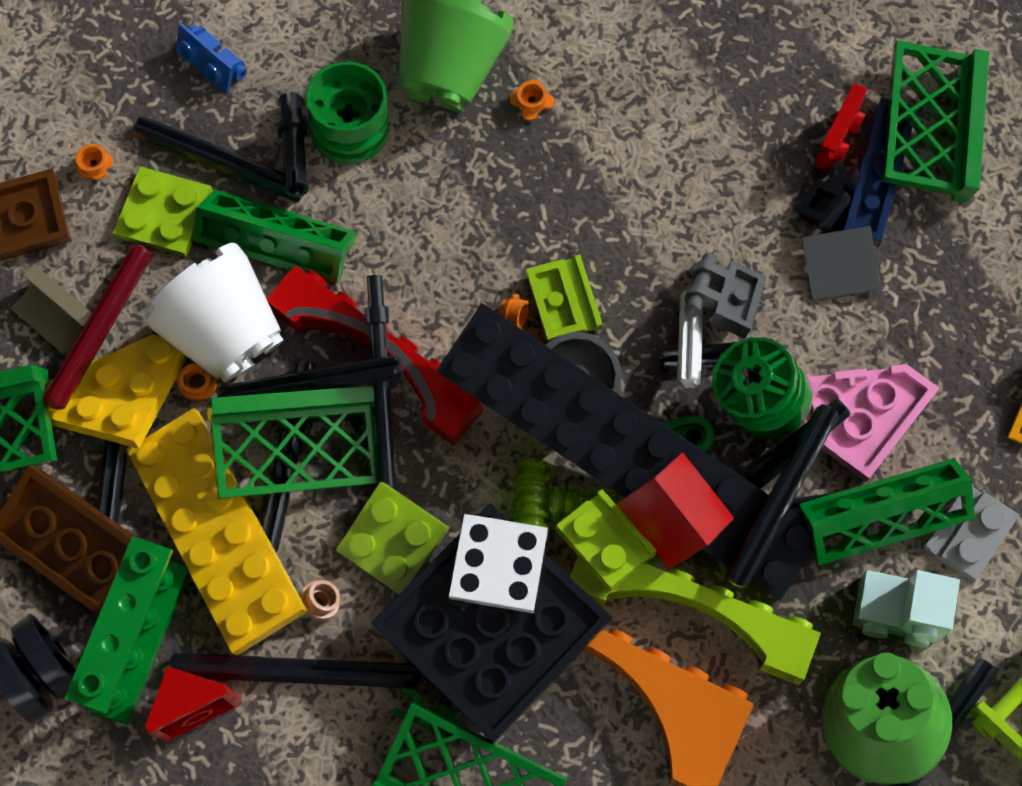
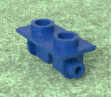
[176,23,247,94]

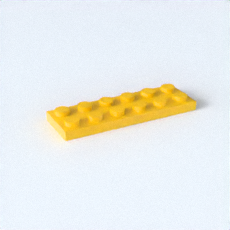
[126,408,308,656]

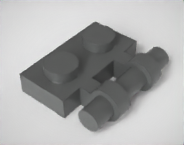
[684,253,766,339]

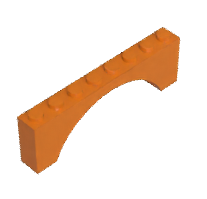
[584,628,754,786]

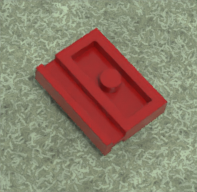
[814,83,868,174]

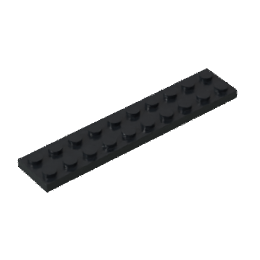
[436,303,814,601]

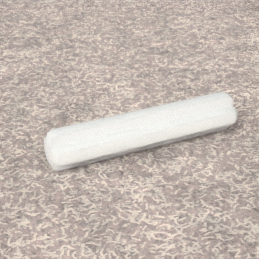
[677,291,703,389]

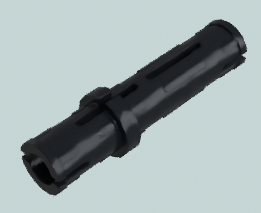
[277,92,309,197]

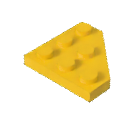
[31,334,188,449]

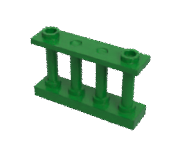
[64,536,190,725]

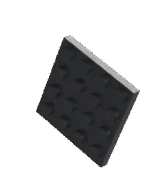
[371,503,613,744]

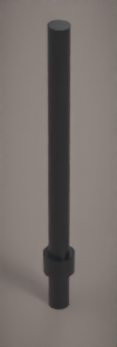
[365,275,396,490]

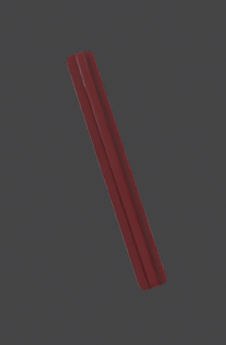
[43,245,152,410]

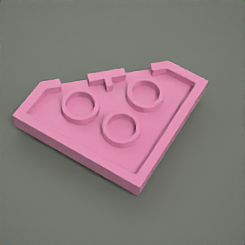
[796,364,939,483]

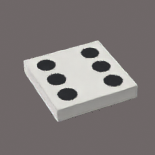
[449,514,548,613]

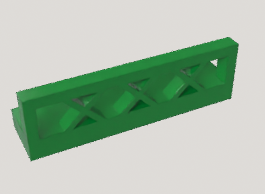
[193,190,357,284]
[799,458,975,565]

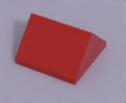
[617,452,734,570]
[145,666,242,743]

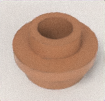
[300,580,340,621]

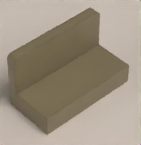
[11,264,92,355]

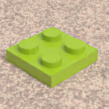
[113,166,213,258]
[336,482,450,594]

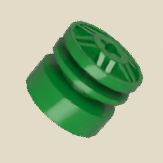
[306,61,389,164]
[711,337,813,439]

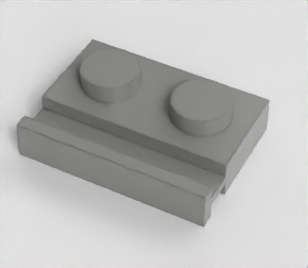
[923,484,1019,582]

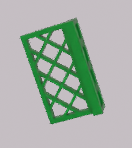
[881,40,990,203]
[0,364,57,474]
[206,386,379,499]
[372,702,568,786]

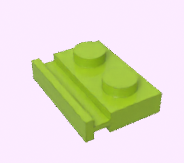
[526,254,603,344]
[556,489,657,592]

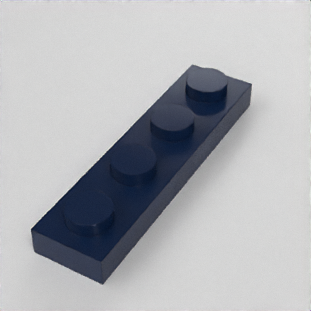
[843,97,917,247]

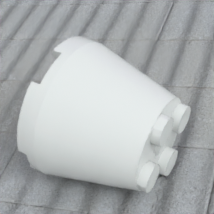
[141,243,284,383]

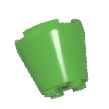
[398,0,514,113]
[821,652,952,785]

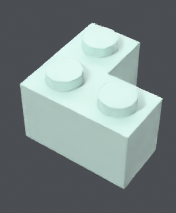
[852,570,960,648]

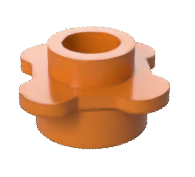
[510,79,554,121]

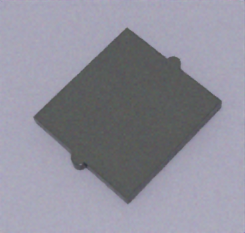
[802,226,881,301]

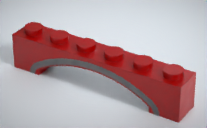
[267,265,483,446]

